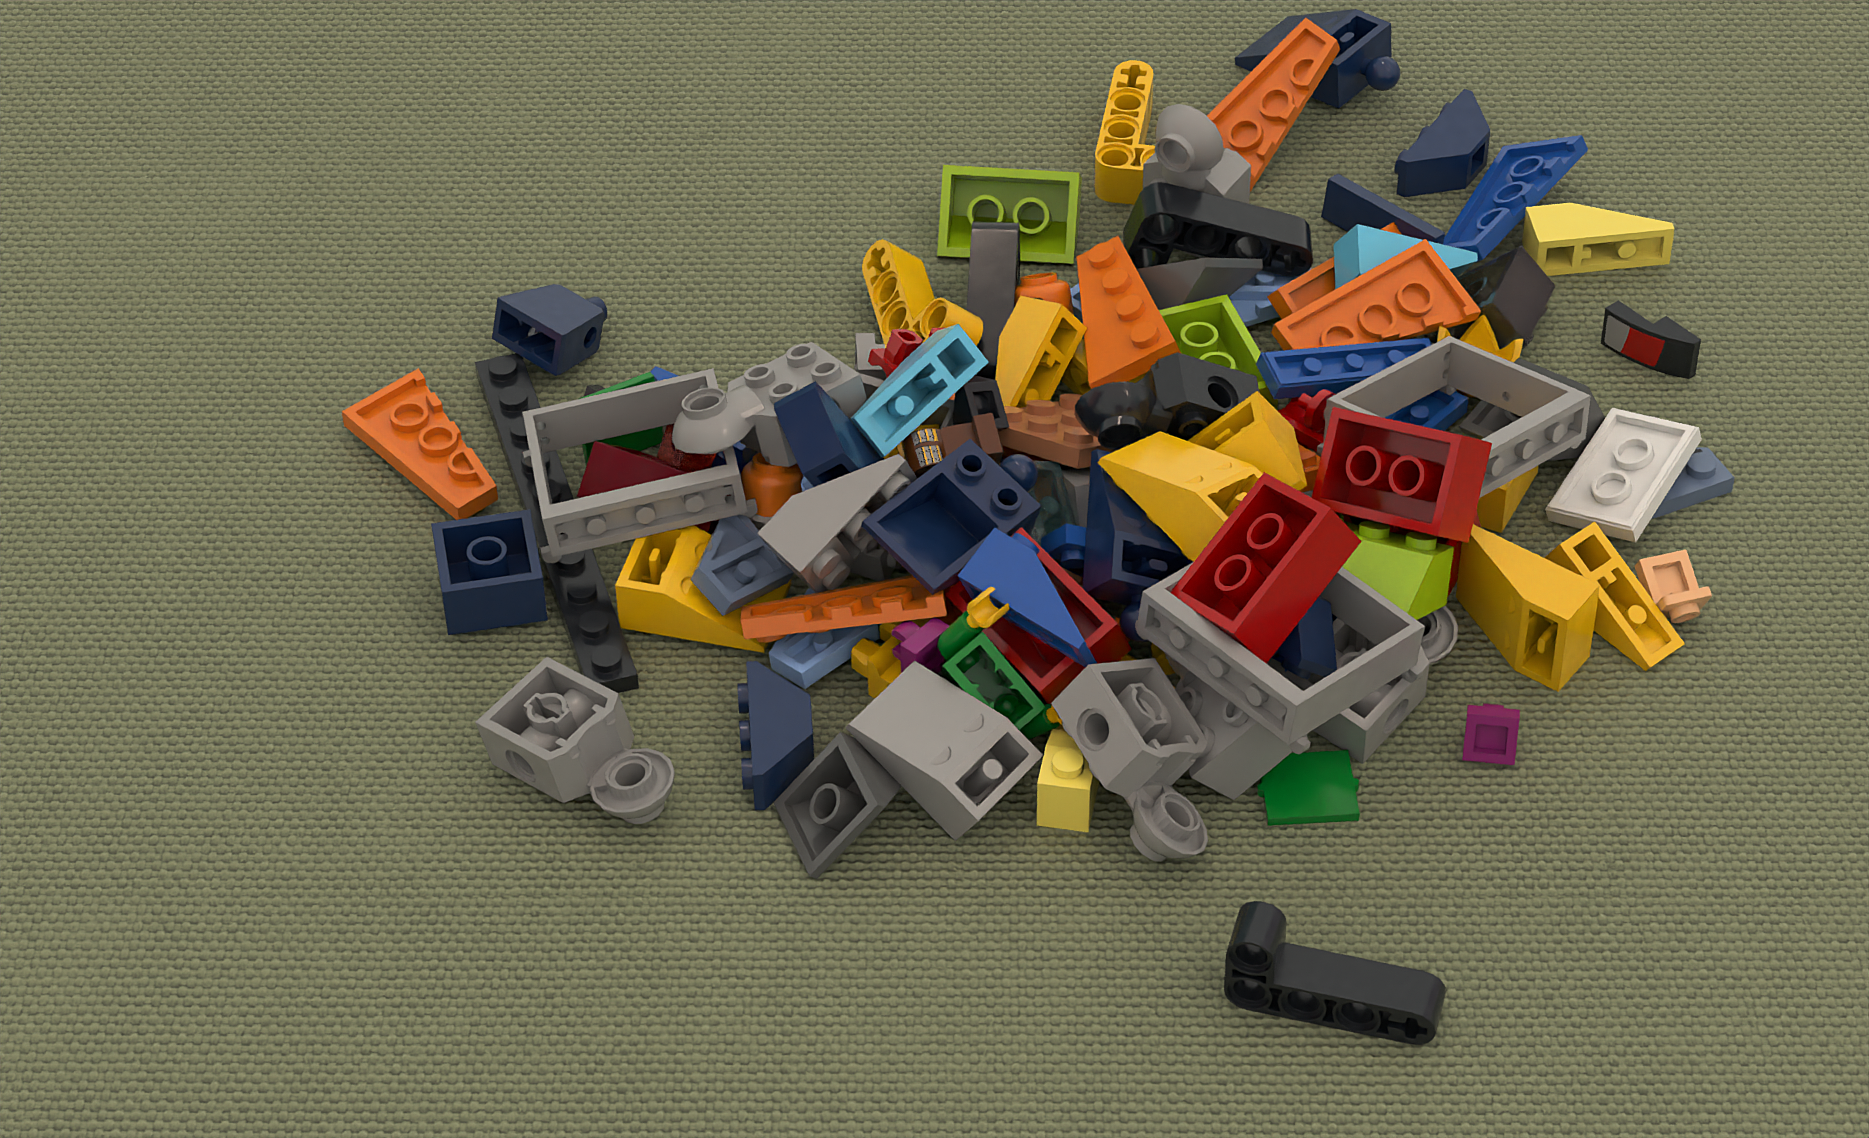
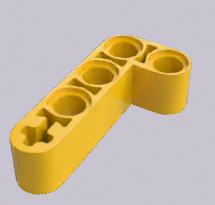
[1094,60,1155,205]
[862,239,983,346]

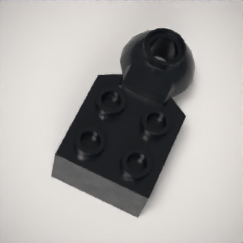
[1074,352,1260,450]

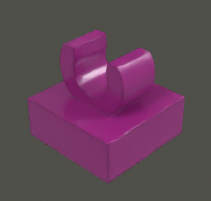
[892,617,949,674]
[1462,703,1520,765]

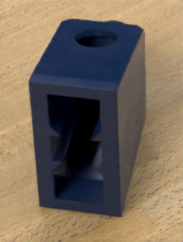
[492,284,607,376]

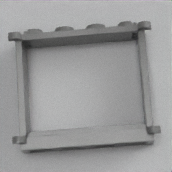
[1317,336,1591,498]
[522,368,757,563]
[1135,563,1425,754]

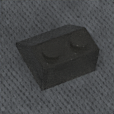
[1424,246,1556,349]

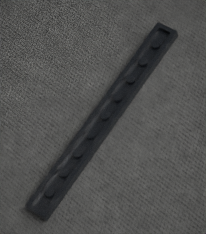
[475,353,639,693]

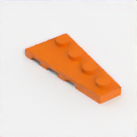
[1271,239,1481,350]
[342,368,498,520]
[740,575,947,643]

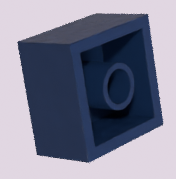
[431,509,548,635]

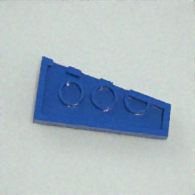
[1443,135,1588,263]

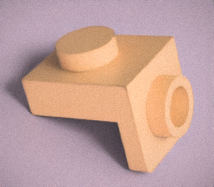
[1634,550,1712,623]

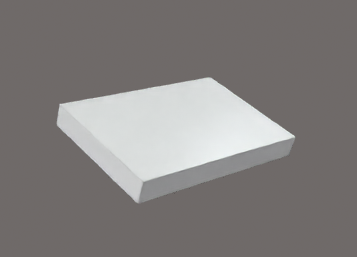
[1545,408,1702,543]

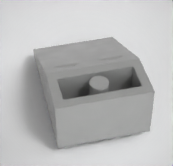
[757,454,918,593]
[845,661,1043,841]

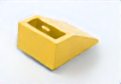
[1097,431,1262,562]
[1456,524,1600,692]
[615,525,792,653]

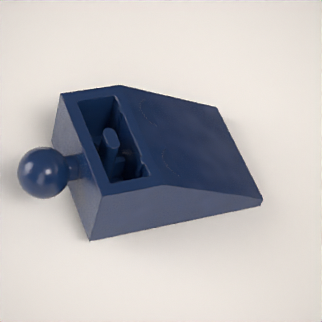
[1235,9,1400,109]
[861,439,1041,595]
[1082,449,1193,642]

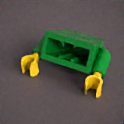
[938,587,1062,740]

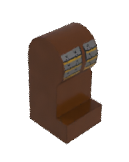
[901,413,1003,478]

